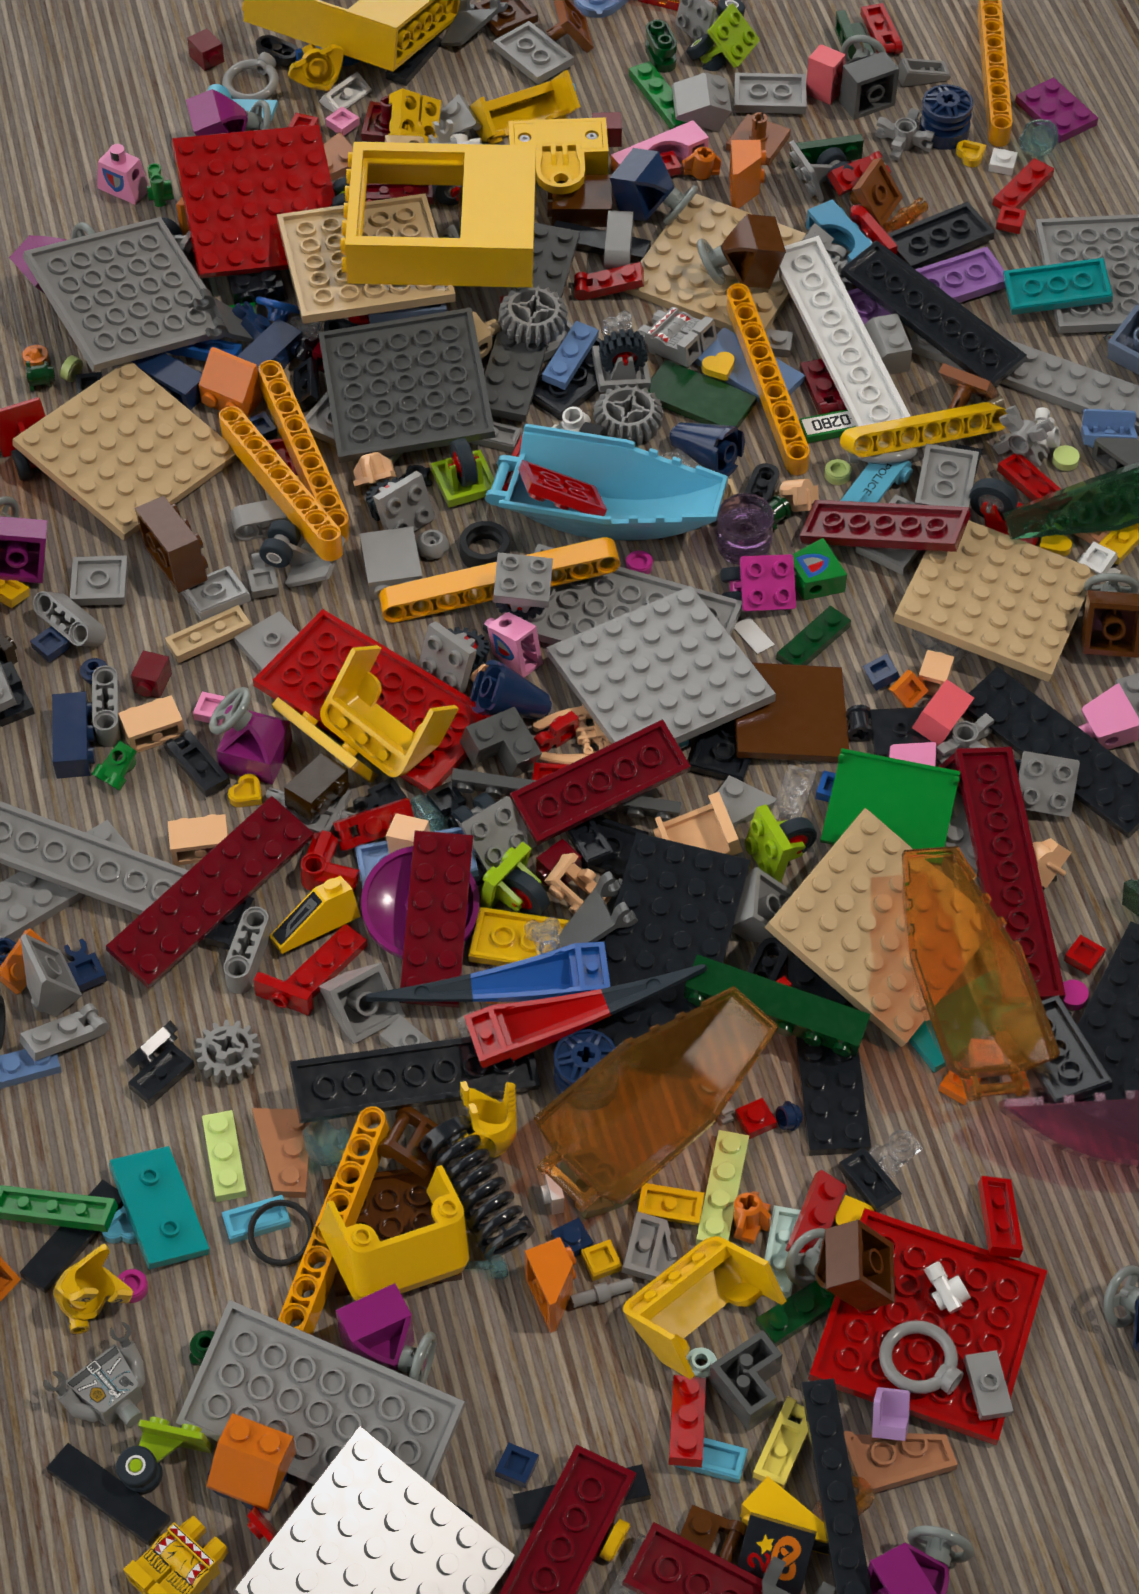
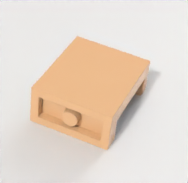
[653,791,743,856]

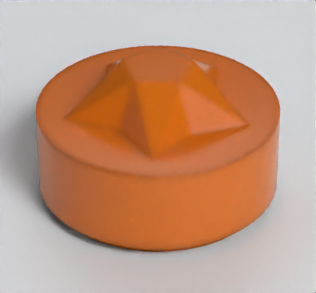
[22,345,49,366]

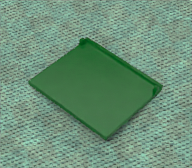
[820,748,960,866]

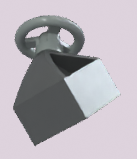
[840,35,899,120]

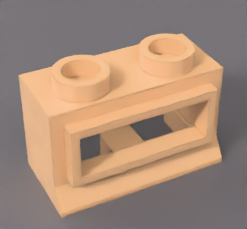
[544,853,612,915]

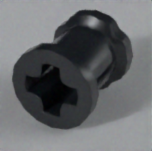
[846,705,873,742]

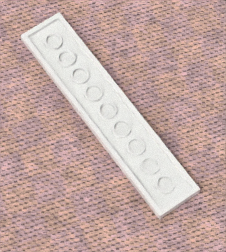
[778,236,910,440]

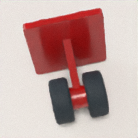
[0,397,46,481]

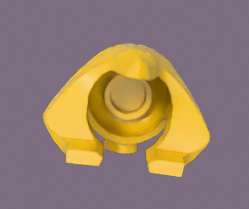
[288,44,344,91]
[457,1081,517,1159]
[53,1244,133,1334]

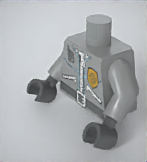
[43,1322,145,1427]

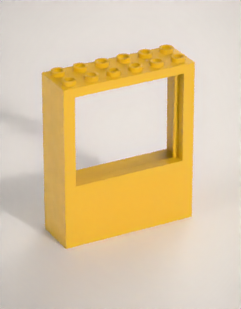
[242,0,460,71]
[340,142,536,288]

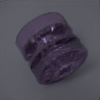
[716,493,774,565]

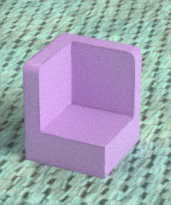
[872,1387,910,1441]

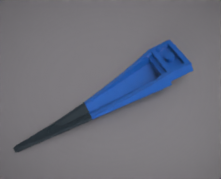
[366,942,611,1002]

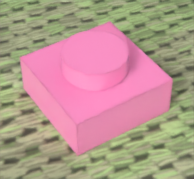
[325,107,360,136]
[193,692,225,725]

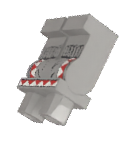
[638,306,717,367]

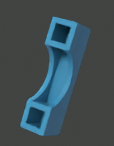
[806,199,872,263]

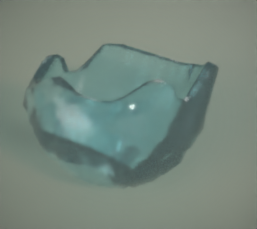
[1019,119,1058,158]
[302,1120,351,1167]

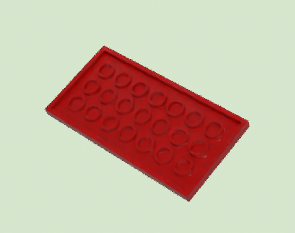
[253,609,491,793]

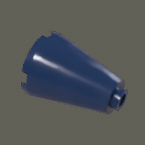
[670,422,745,476]
[471,659,552,720]

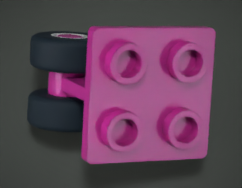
[720,554,796,611]

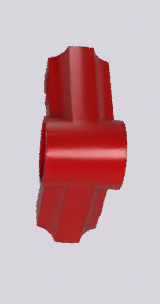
[300,830,359,892]

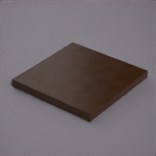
[734,662,849,762]
[322,1164,462,1297]

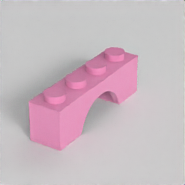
[611,120,709,174]

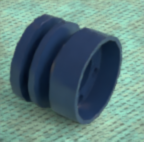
[919,84,973,150]
[554,1029,618,1111]

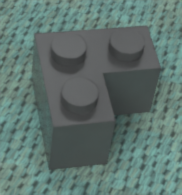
[460,707,542,777]
[709,1330,783,1431]

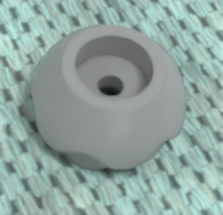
[416,530,449,560]

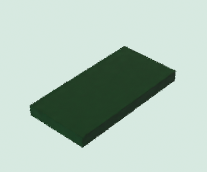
[648,360,757,428]

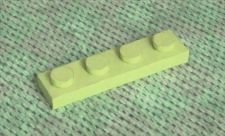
[696,1130,749,1245]

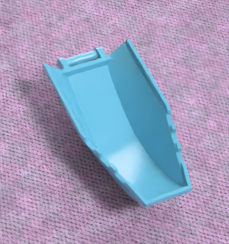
[485,424,728,540]

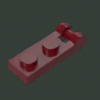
[799,358,846,415]

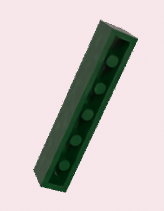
[684,955,870,1057]

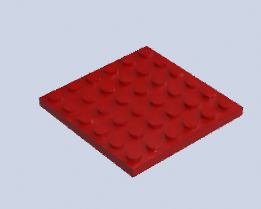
[171,124,335,279]
[808,1208,1047,1445]

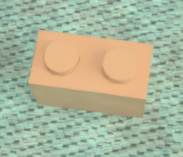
[118,695,185,753]
[168,814,229,866]

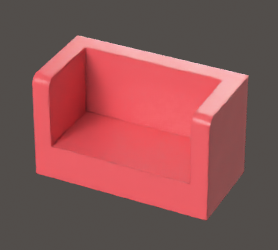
[806,45,846,105]
[912,679,974,746]

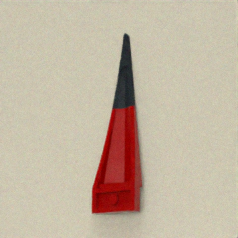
[464,964,708,1068]

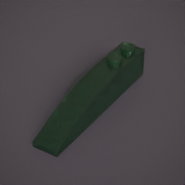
[1003,461,1139,540]

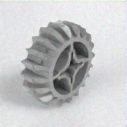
[499,285,568,347]
[593,384,664,446]

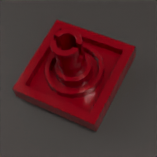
[361,96,392,142]

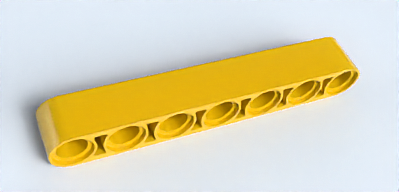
[840,402,1007,458]

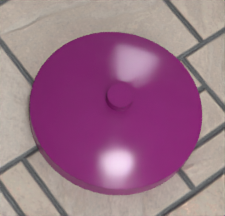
[361,846,479,959]

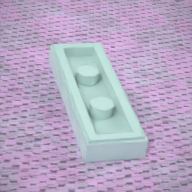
[764,1205,801,1299]

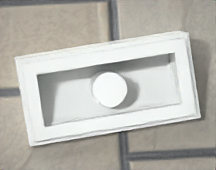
[319,71,372,112]

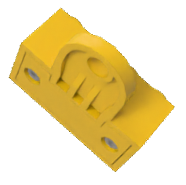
[508,118,609,194]

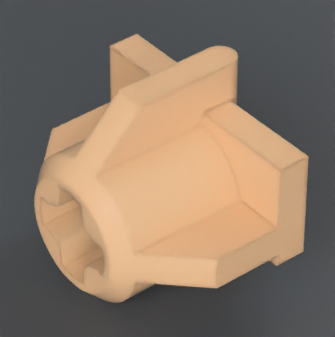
[353,452,396,487]
[779,479,819,512]
[1033,838,1072,888]

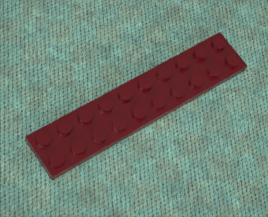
[954,747,1066,1004]

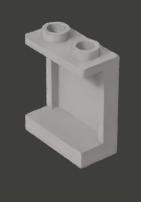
[360,526,423,600]

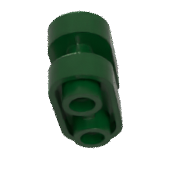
[645,19,677,73]

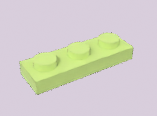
[202,1110,247,1202]

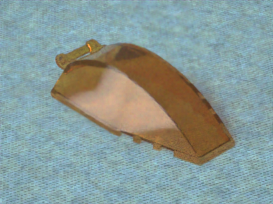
[902,846,1060,1102]
[534,986,778,1212]

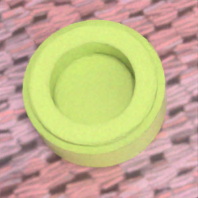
[60,355,83,382]
[1052,445,1080,471]
[824,459,851,485]

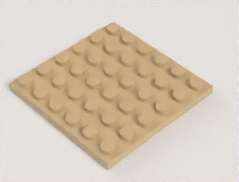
[277,193,456,324]
[624,194,806,334]
[13,361,238,541]
[893,520,1096,682]
[764,808,990,1047]

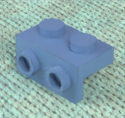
[1081,409,1138,448]

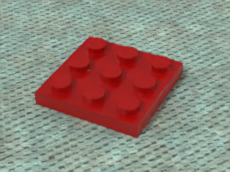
[518,460,607,516]

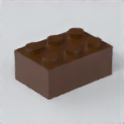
[135,496,208,593]

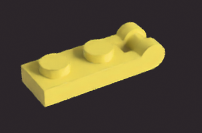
[753,1396,808,1489]

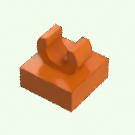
[889,670,929,708]
[938,1063,981,1106]

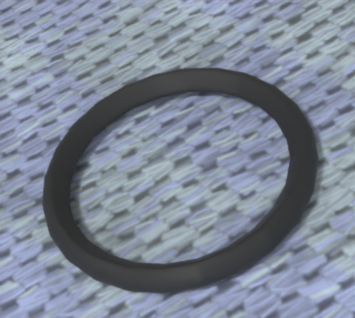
[247,1199,314,1266]

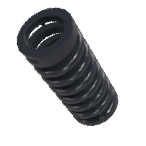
[419,1115,535,1259]

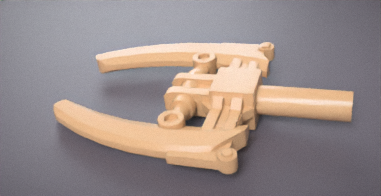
[533,704,611,764]

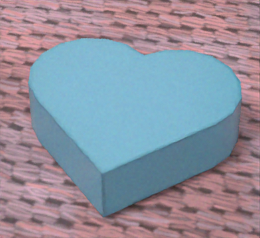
[102,1206,137,1244]

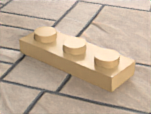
[165,605,252,663]

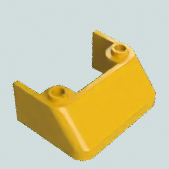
[470,70,581,145]
[320,645,459,777]
[319,1165,469,1301]
[623,1236,786,1379]

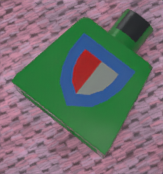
[792,538,847,600]

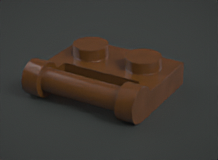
[378,1106,441,1179]
[680,1504,747,1563]

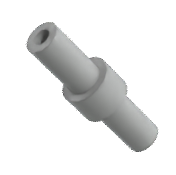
[570,1277,635,1308]

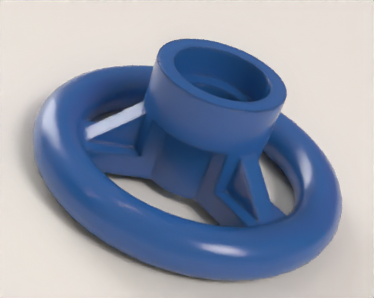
[256,296,301,323]

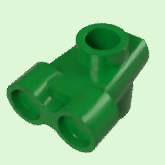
[146,163,174,207]
[92,741,137,791]

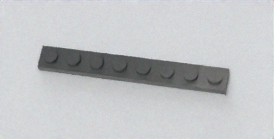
[451,768,681,822]

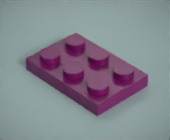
[1015,77,1098,143]

